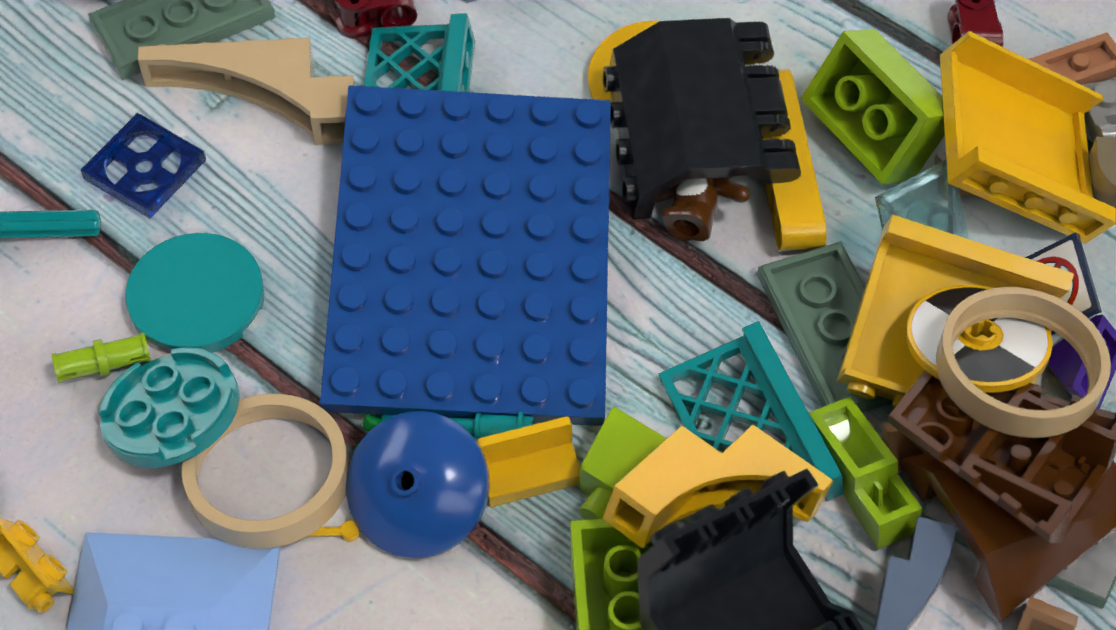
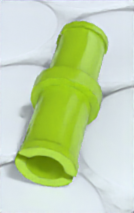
[51,333,151,383]

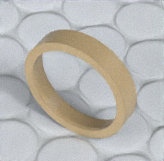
[936,287,1111,438]
[182,394,350,549]

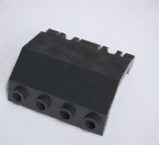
[603,18,801,219]
[637,468,864,630]

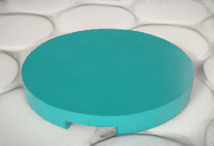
[125,233,265,352]
[98,347,240,468]

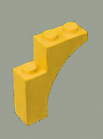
[602,425,833,548]

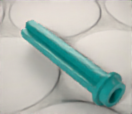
[0,210,101,238]

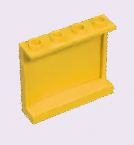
[940,31,1116,244]
[836,215,1074,408]

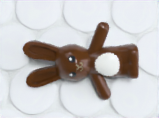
[656,177,750,241]

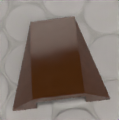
[888,370,1116,543]
[899,454,1116,623]

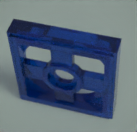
[81,112,206,219]

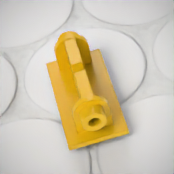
[0,518,74,613]

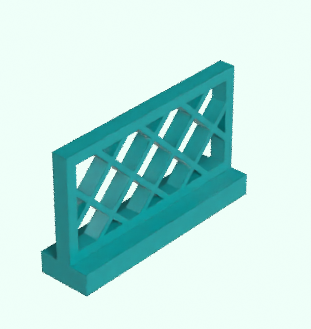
[364,13,475,92]
[658,321,844,502]

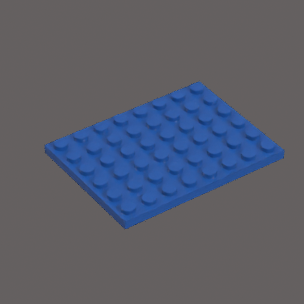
[320,85,611,426]

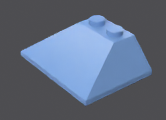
[66,532,281,630]

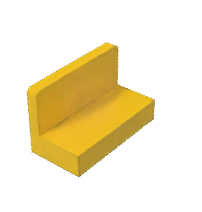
[476,416,580,508]

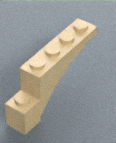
[138,38,355,145]

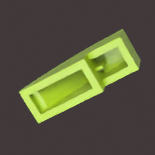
[809,397,923,550]

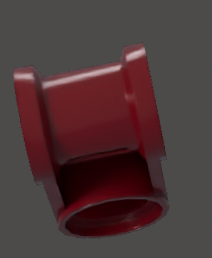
[335,0,417,37]
[947,0,1003,47]

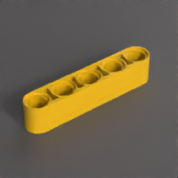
[761,69,827,251]

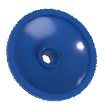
[346,411,490,558]

